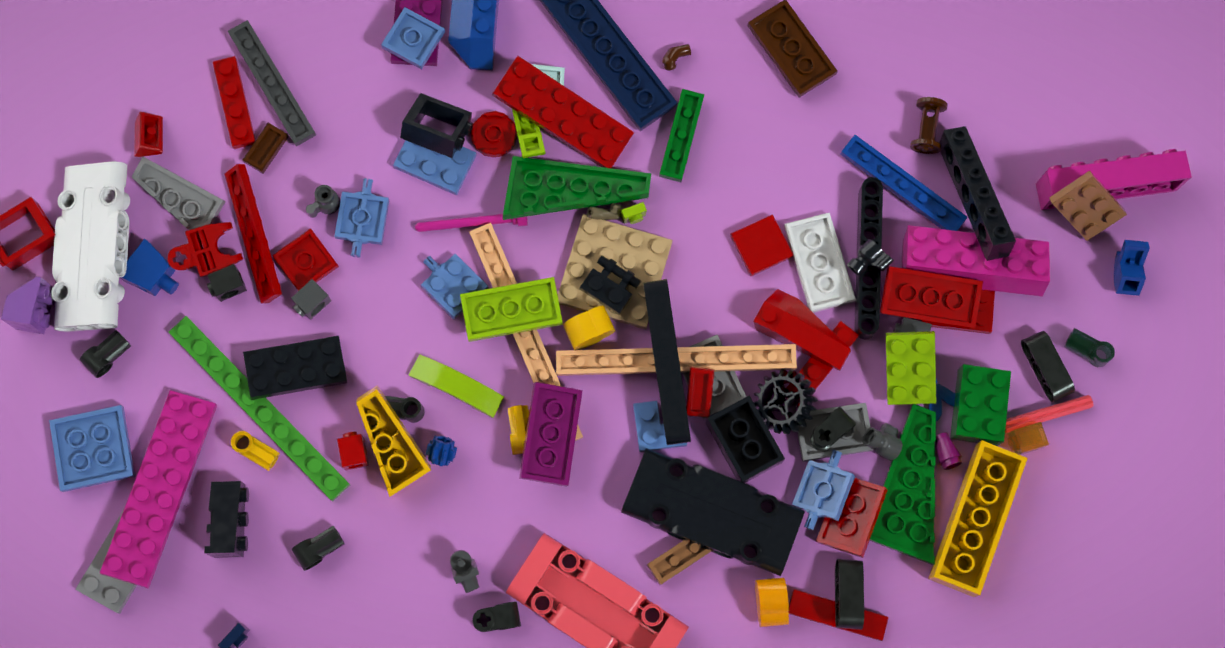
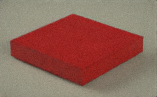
[730,214,793,276]
[272,228,339,291]

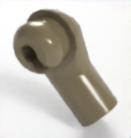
[587,203,623,220]

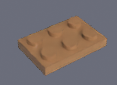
[1049,171,1127,241]

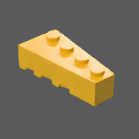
[356,385,431,497]

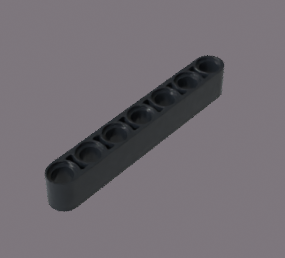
[854,177,883,340]
[643,279,691,445]

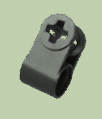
[810,406,856,451]
[473,601,521,632]

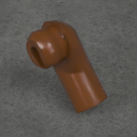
[662,44,691,71]

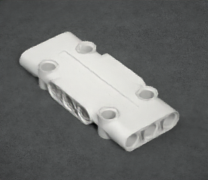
[51,161,130,332]

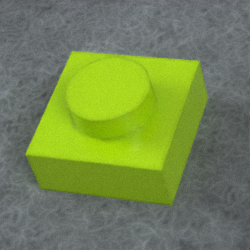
[621,202,647,224]

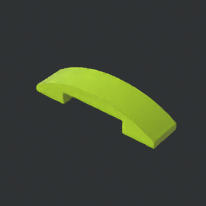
[512,109,545,158]
[408,354,504,418]

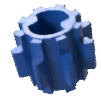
[426,435,457,466]

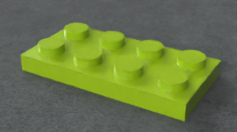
[460,277,563,342]

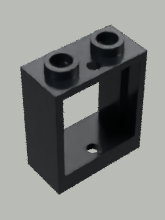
[400,93,473,158]

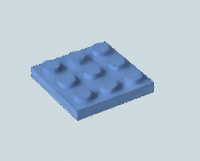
[49,405,135,492]

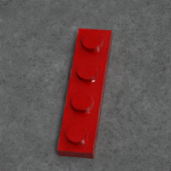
[213,56,256,149]
[786,321,859,408]

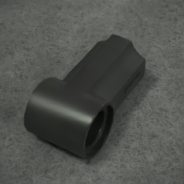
[80,330,131,378]
[385,396,425,423]
[292,526,345,571]

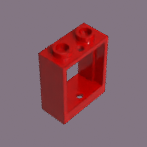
[0,197,56,271]

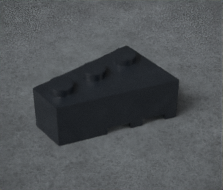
[204,481,249,558]

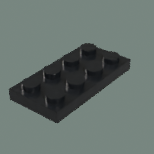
[243,336,347,400]

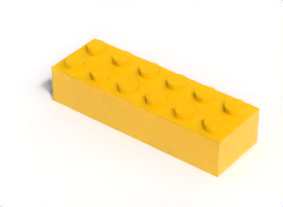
[928,440,1028,597]

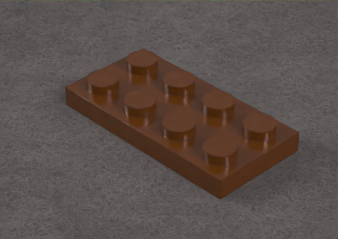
[747,0,838,98]

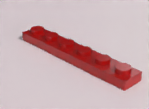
[224,164,282,304]

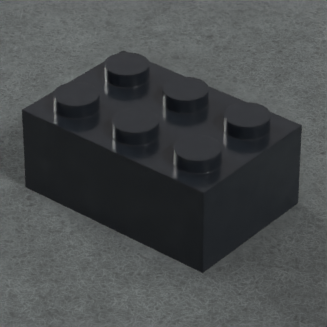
[705,395,785,483]

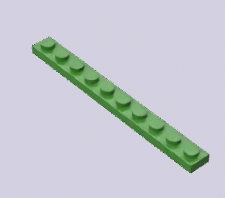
[169,316,350,502]

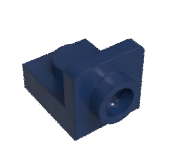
[218,623,250,648]

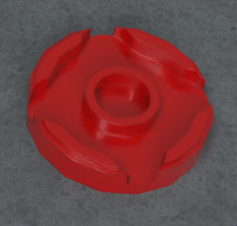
[471,111,517,158]

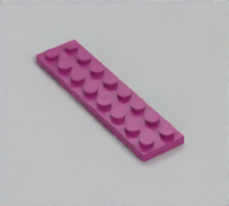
[100,390,217,589]

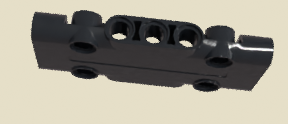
[621,448,805,576]

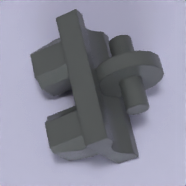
[450,550,479,593]

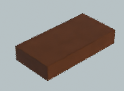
[243,122,289,174]

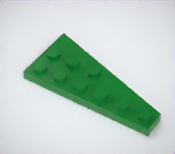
[503,156,651,220]
[869,404,936,565]

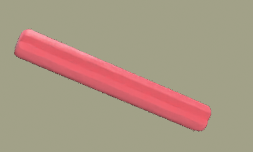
[1005,395,1094,433]

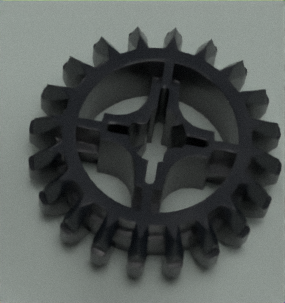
[753,369,818,434]

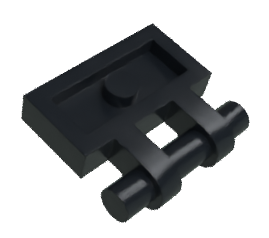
[580,255,642,315]

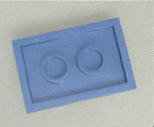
[393,140,477,195]

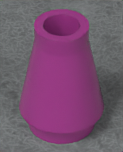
[935,432,962,470]

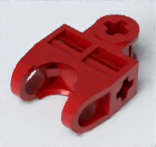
[167,222,243,277]

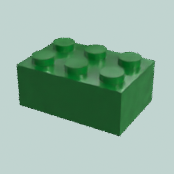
[950,364,1011,446]

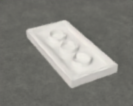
[784,212,856,313]

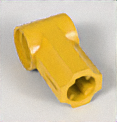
[507,405,529,455]
[231,431,280,471]

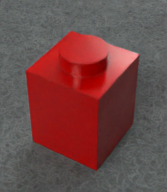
[337,432,369,471]

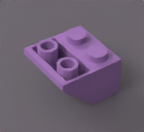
[1,277,55,334]

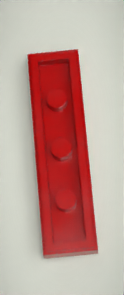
[789,589,889,641]

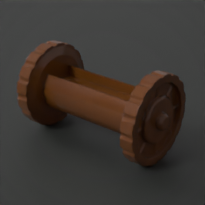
[910,97,948,154]

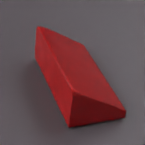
[134,112,163,157]

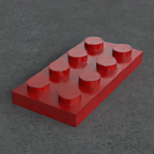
[880,266,983,328]

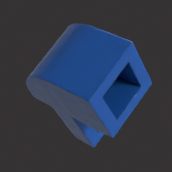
[1114,240,1150,296]

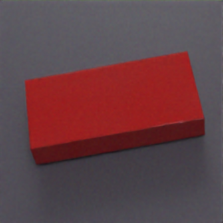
[686,367,715,418]

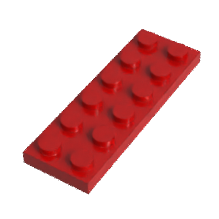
[492,55,634,168]

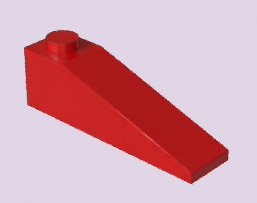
[753,289,851,371]

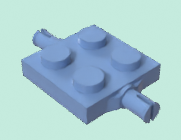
[334,178,389,258]
[421,254,488,320]
[792,450,855,530]

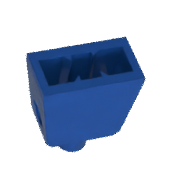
[120,239,179,296]

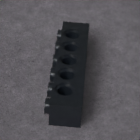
[939,126,1016,261]

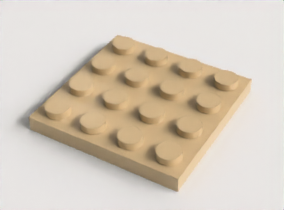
[558,214,673,330]

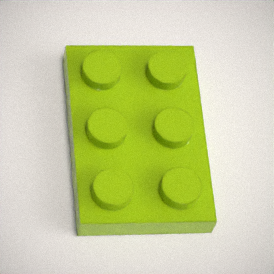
[885,331,936,405]

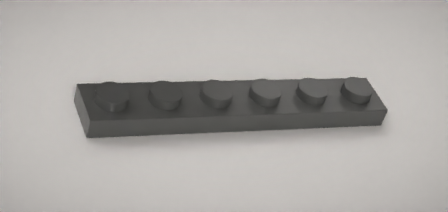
[228,20,316,146]

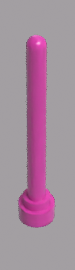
[415,214,528,232]

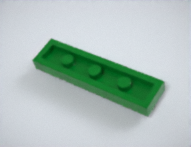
[659,89,705,182]

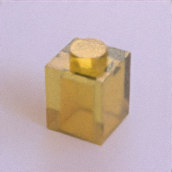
[1008,422,1049,455]

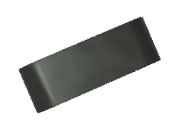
[1021,331,1075,402]
[835,559,864,630]

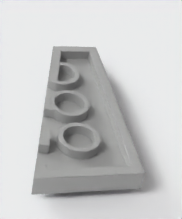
[132,157,226,241]

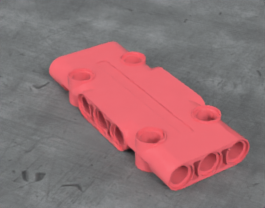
[506,533,689,648]

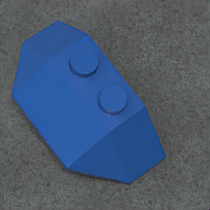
[448,0,499,71]

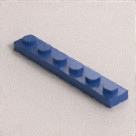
[840,135,967,231]

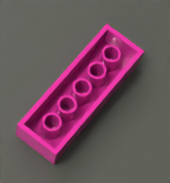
[1036,149,1192,210]
[902,225,1050,297]

